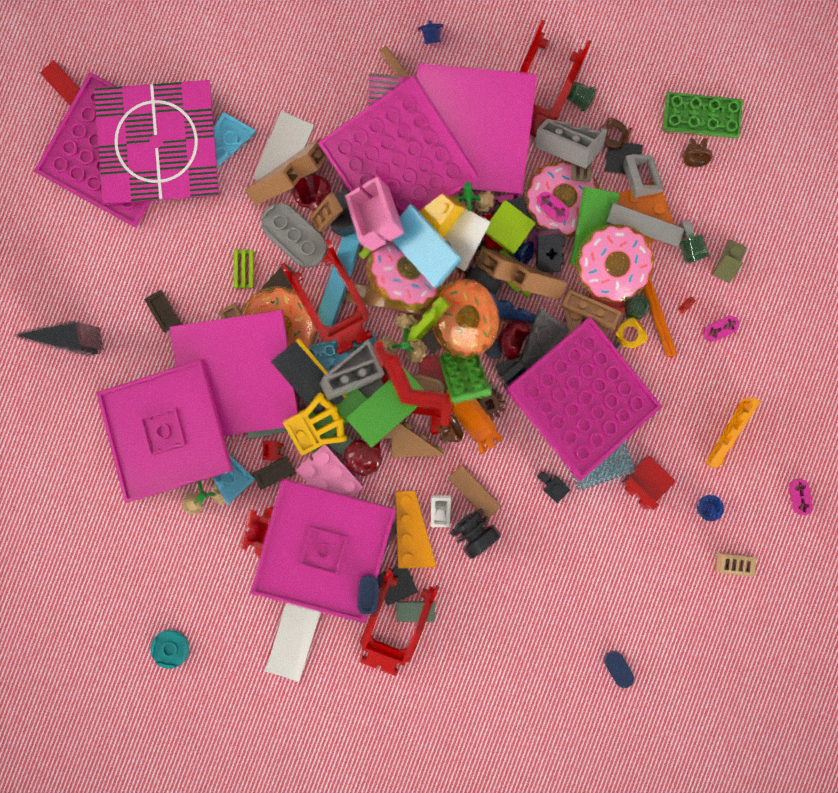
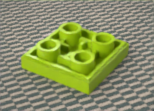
[485,200,536,255]

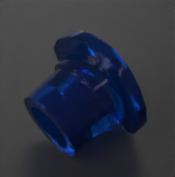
[418,20,444,44]
[508,241,534,264]
[697,494,724,521]

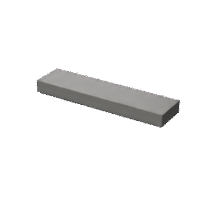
[606,203,684,247]

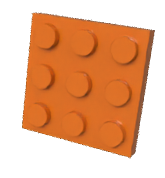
[614,181,674,244]

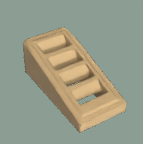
[715,552,757,577]

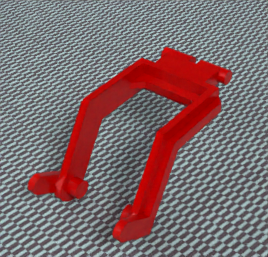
[519,20,592,137]
[280,239,373,355]
[373,340,455,435]
[239,506,274,559]
[360,567,440,676]

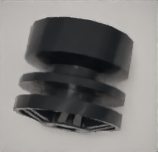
[450,508,502,560]

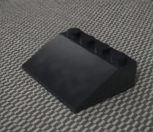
[16,321,104,356]

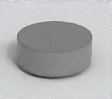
[680,219,694,240]

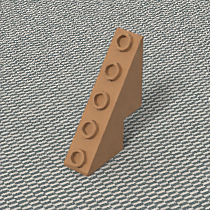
[245,138,327,206]
[475,246,568,300]
[345,284,437,315]
[382,422,445,458]

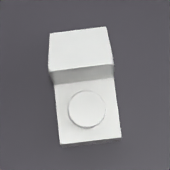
[431,495,451,527]

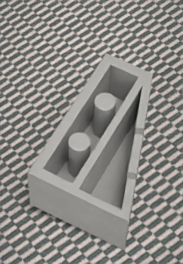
[535,119,607,169]
[320,339,384,401]

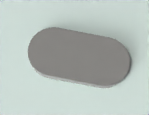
[261,203,327,268]

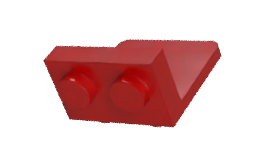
[622,456,675,510]

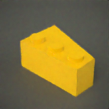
[419,194,466,238]

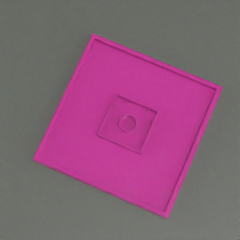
[417,63,537,194]
[170,310,299,436]
[97,359,233,503]
[250,478,396,623]

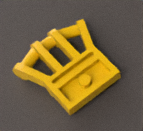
[283,392,347,456]

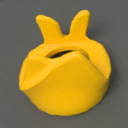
[615,317,648,349]

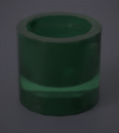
[679,234,710,264]

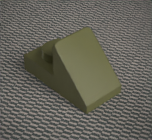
[712,240,747,283]

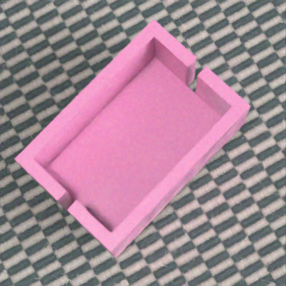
[345,176,404,252]
[296,444,364,497]

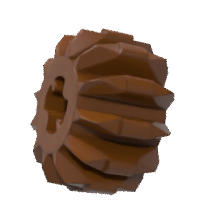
[476,389,506,421]

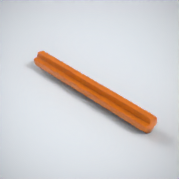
[642,274,677,357]

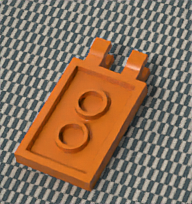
[445,391,504,454]

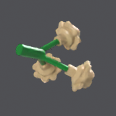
[451,182,494,213]
[380,313,427,363]
[181,481,225,515]

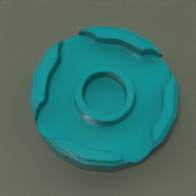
[150,629,190,669]

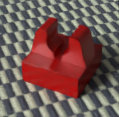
[262,441,284,461]

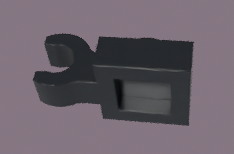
[537,471,570,504]

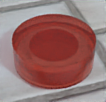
[678,296,696,314]

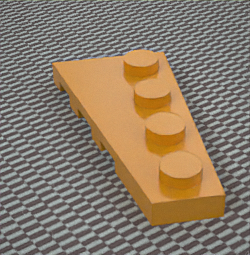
[705,397,761,468]
[396,491,437,568]

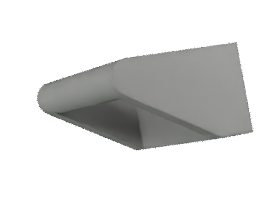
[623,154,664,199]

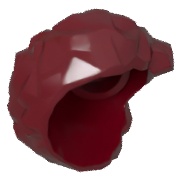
[292,174,331,211]
[498,320,531,359]
[344,439,382,476]

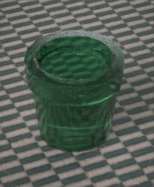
[567,82,597,112]
[624,295,650,320]

